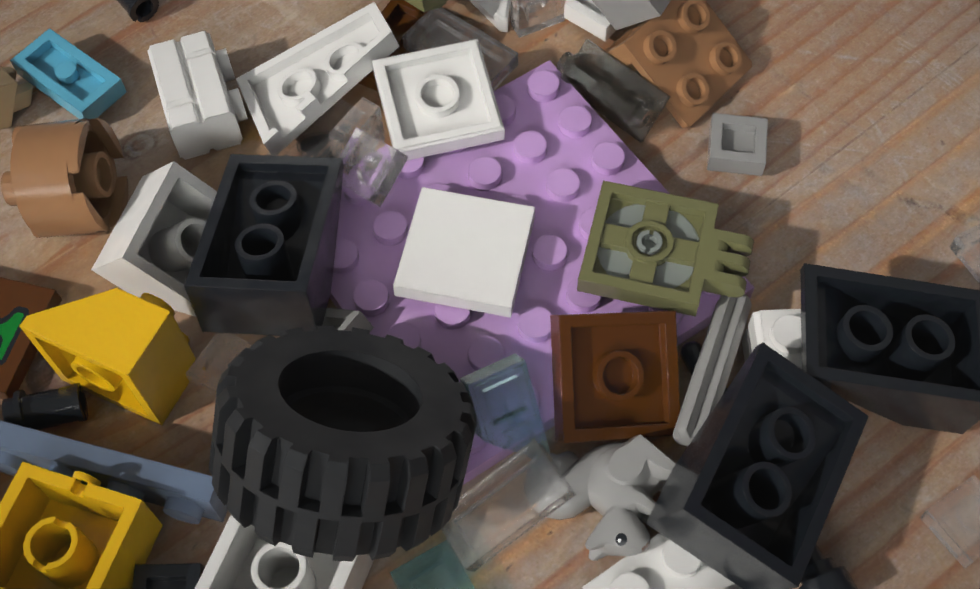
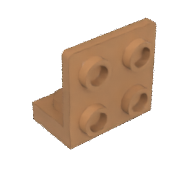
[594,0,752,128]

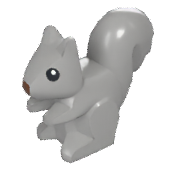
[525,434,676,561]

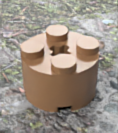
[1,118,128,238]

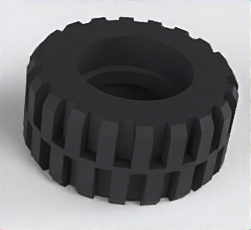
[209,326,476,562]

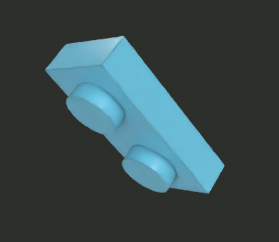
[10,28,127,119]

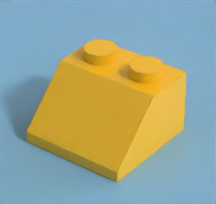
[19,288,200,426]

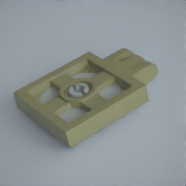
[577,180,754,317]

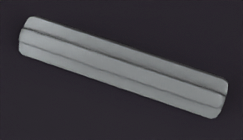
[673,294,752,446]

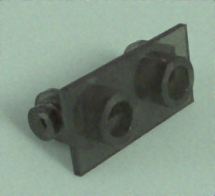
[557,39,671,143]

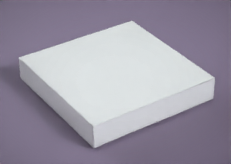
[372,39,505,163]
[393,187,535,318]

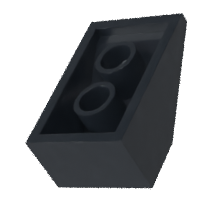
[184,154,344,336]
[800,263,980,434]
[646,343,869,589]

